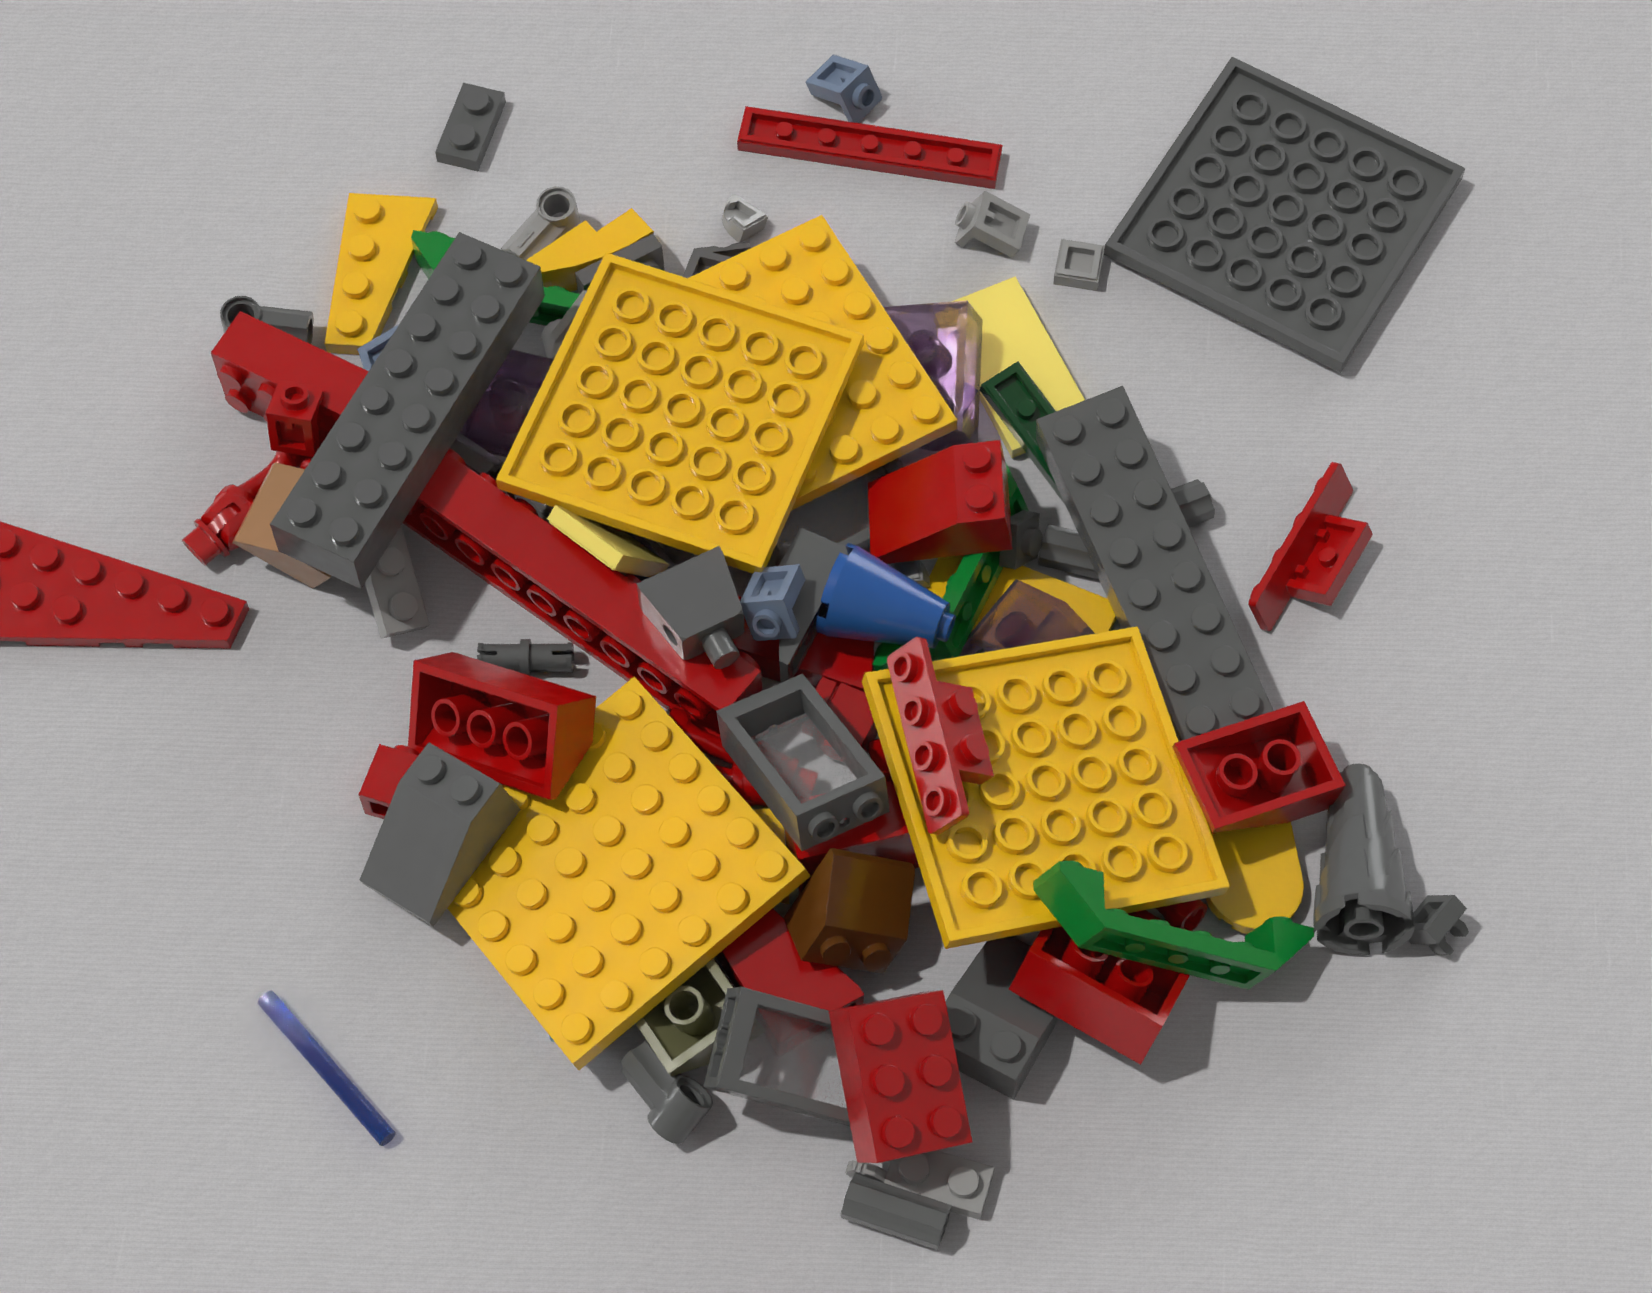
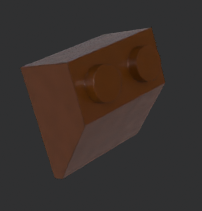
[783,848,915,974]

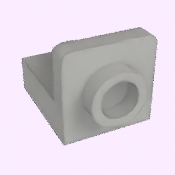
[955,191,1030,257]

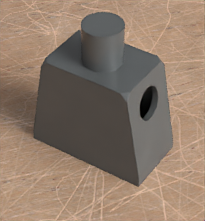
[637,546,745,669]

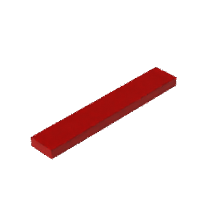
[737,106,1003,189]

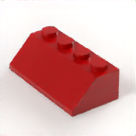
[408,652,596,800]

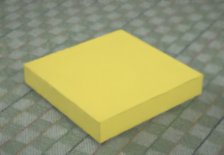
[547,505,670,577]

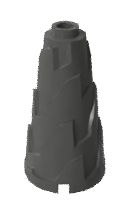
[1313,763,1414,955]

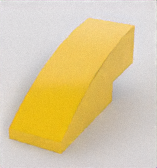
[526,208,654,292]

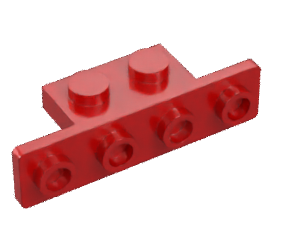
[1248,462,1373,631]
[887,637,994,835]

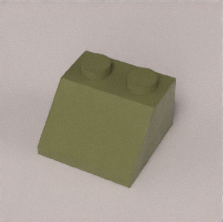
[635,958,764,1076]

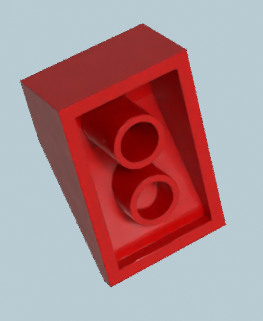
[868,440,1012,564]
[1172,701,1346,833]

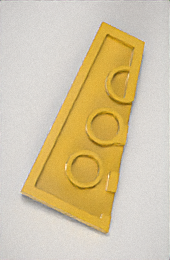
[324,193,438,355]

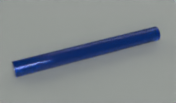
[257,990,396,1146]

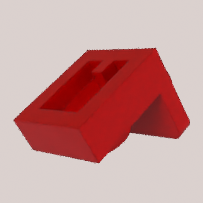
[266,380,324,458]

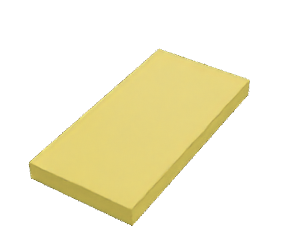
[934,276,1085,458]

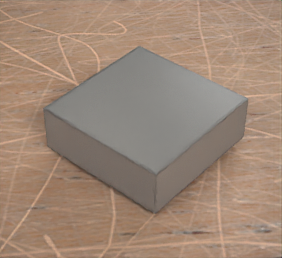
[1053,239,1105,291]

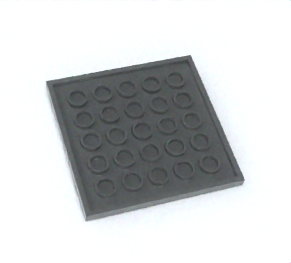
[1104,57,1465,373]

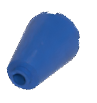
[816,543,956,648]

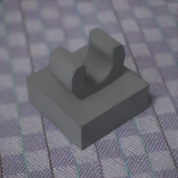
[1408,895,1469,955]

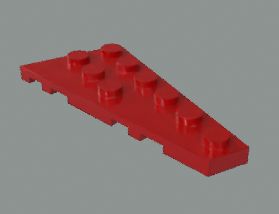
[0,521,249,649]

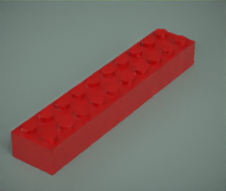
[403,448,762,738]

